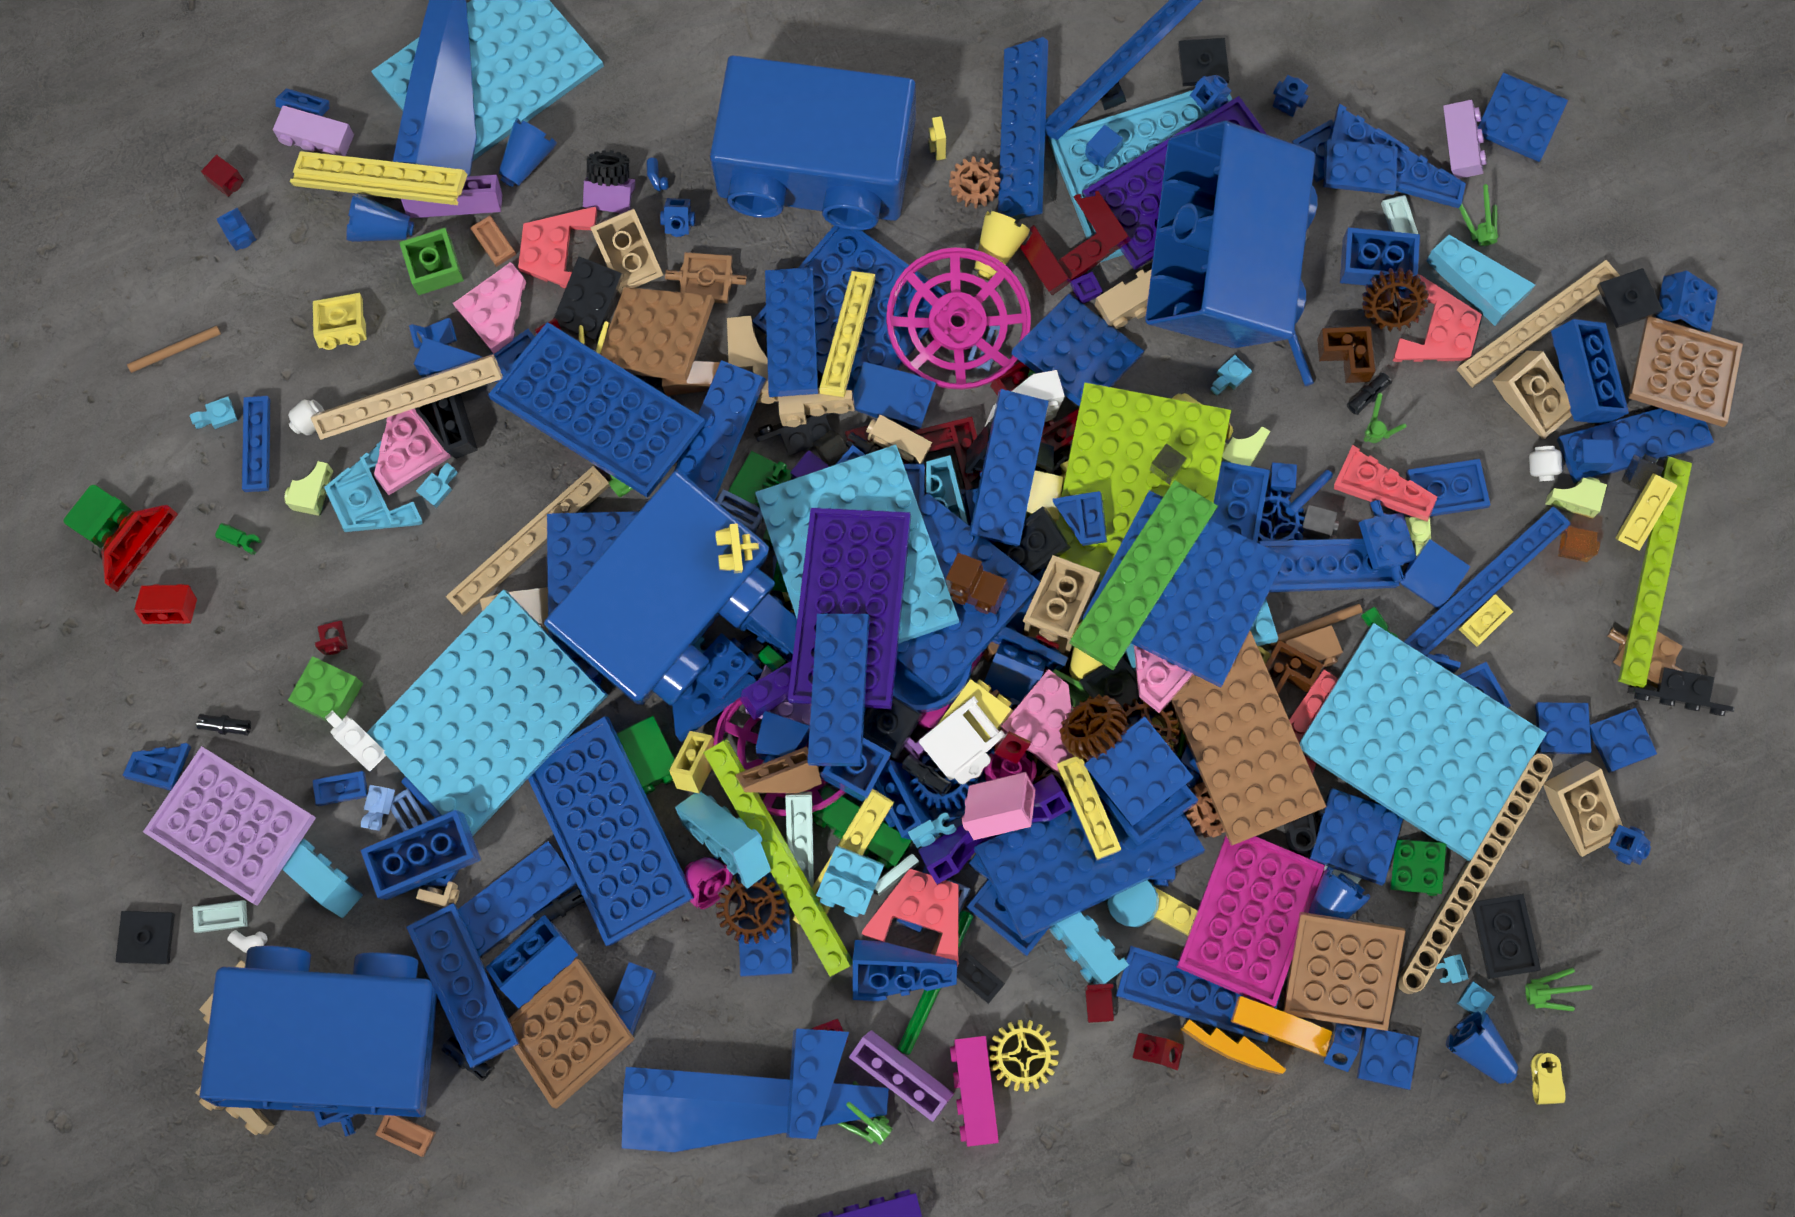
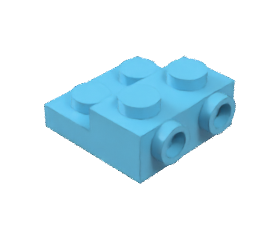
[816,845,884,917]

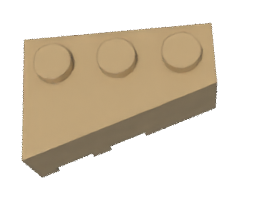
[1095,269,1151,329]

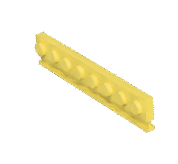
[290,151,468,205]

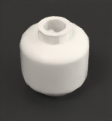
[288,400,325,435]
[1529,446,1563,481]

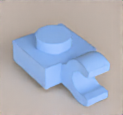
[361,785,395,831]

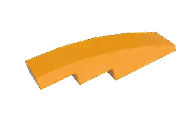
[1231,996,1332,1057]
[1181,1019,1286,1075]

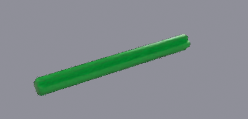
[898,910,973,1055]

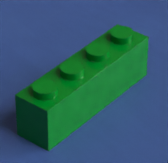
[812,787,912,869]

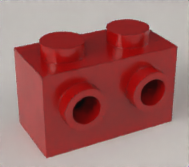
[134,584,197,624]

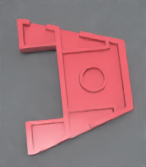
[518,207,597,289]
[1393,274,1482,362]
[862,869,959,967]

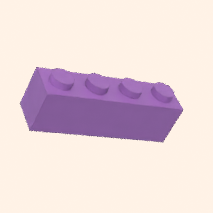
[401,175,503,218]
[849,1030,954,1122]

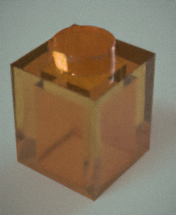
[1558,526,1600,562]

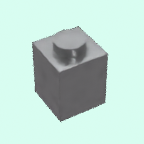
[1301,505,1339,540]

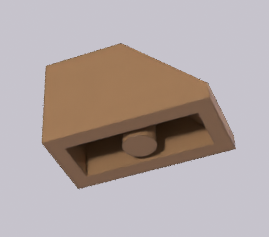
[1284,625,1343,667]

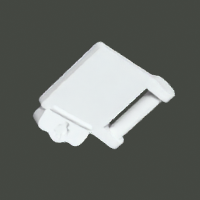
[919,696,1005,785]

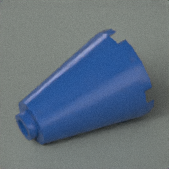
[498,118,557,187]
[346,194,414,242]
[1309,867,1371,919]
[1445,1011,1518,1084]

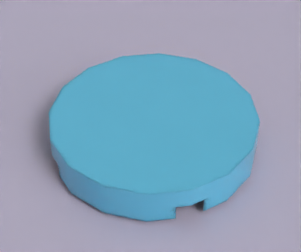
[1107,880,1159,927]

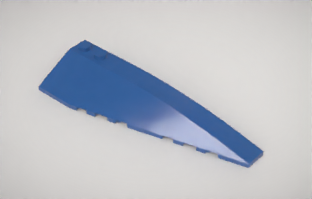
[393,0,477,177]
[622,1067,889,1152]

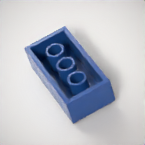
[1551,319,1629,424]
[361,810,481,900]

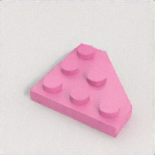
[453,262,526,354]
[374,409,451,495]
[1134,645,1194,713]
[1001,669,1075,776]

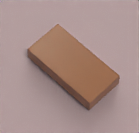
[470,216,516,267]
[375,1115,436,1157]

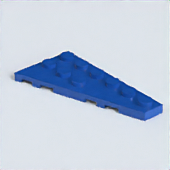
[1322,103,1466,208]

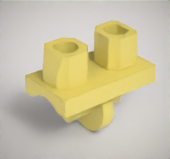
[715,524,759,574]

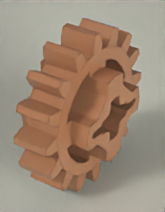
[949,157,1000,208]
[1185,782,1225,838]

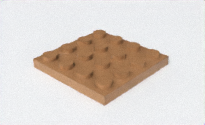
[600,287,714,380]
[1629,317,1743,427]
[1283,912,1405,1031]
[508,958,635,1109]

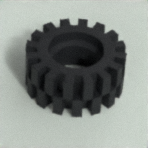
[586,150,629,186]

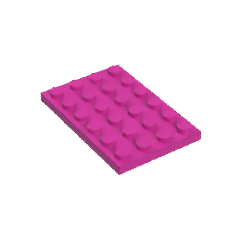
[1176,834,1325,1008]

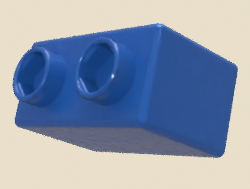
[710,55,916,231]
[1145,121,1318,348]
[544,470,775,705]
[199,946,438,1117]

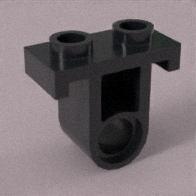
[1284,808,1325,855]

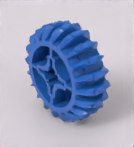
[1257,490,1305,543]
[910,754,979,813]

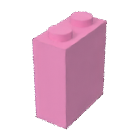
[962,772,1036,840]

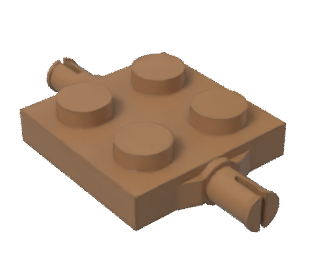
[665,252,747,304]
[1607,628,1683,689]

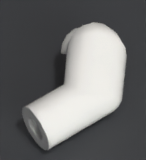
[227,930,268,953]

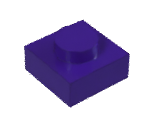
[1070,272,1103,304]

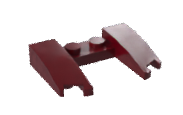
[1020,191,1131,295]
[990,362,1079,456]
[878,417,982,490]

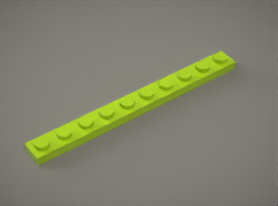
[1618,456,1692,689]
[703,739,853,977]

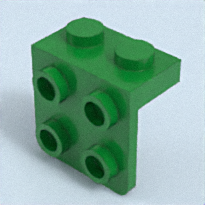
[63,485,131,549]

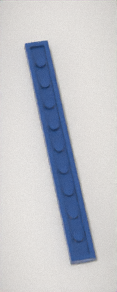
[1045,0,1202,140]
[1404,506,1571,656]

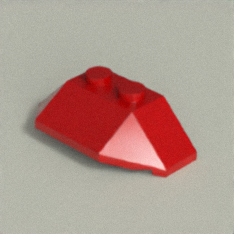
[101,505,178,592]

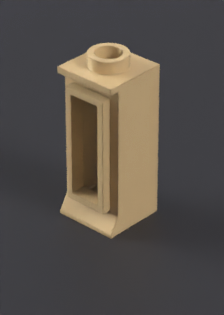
[866,415,932,464]

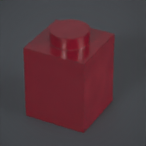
[201,154,244,197]

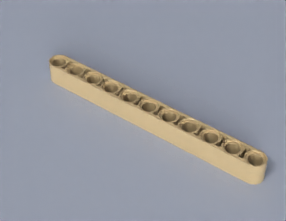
[1397,754,1553,994]

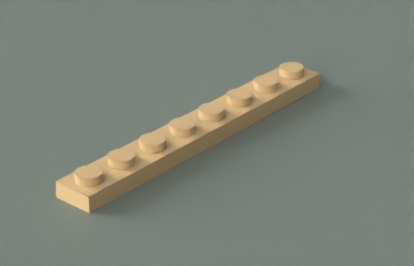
[1457,260,1620,388]
[310,354,503,440]
[446,466,610,616]

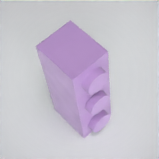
[1443,100,1487,179]
[273,106,354,156]

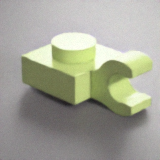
[1405,517,1431,556]

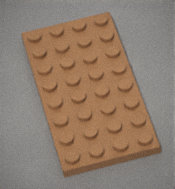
[1170,631,1326,846]

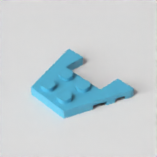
[324,441,423,532]

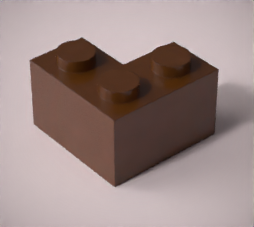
[1317,326,1375,383]
[945,552,1009,614]
[1265,640,1324,694]

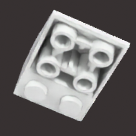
[985,370,1065,426]

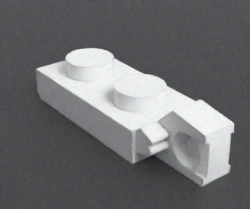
[325,711,386,772]

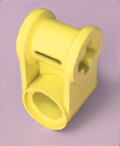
[1530,1053,1565,1105]

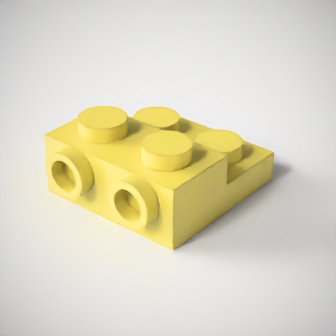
[313,293,367,350]

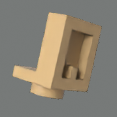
[416,881,459,908]

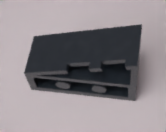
[414,393,478,459]
[965,422,1054,474]

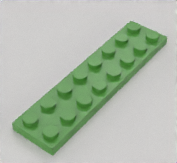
[1069,480,1218,670]

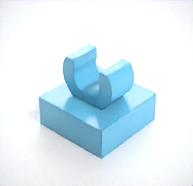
[1436,954,1469,984]

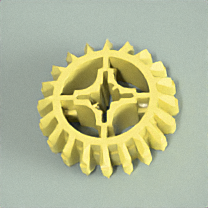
[988,1020,1059,1092]

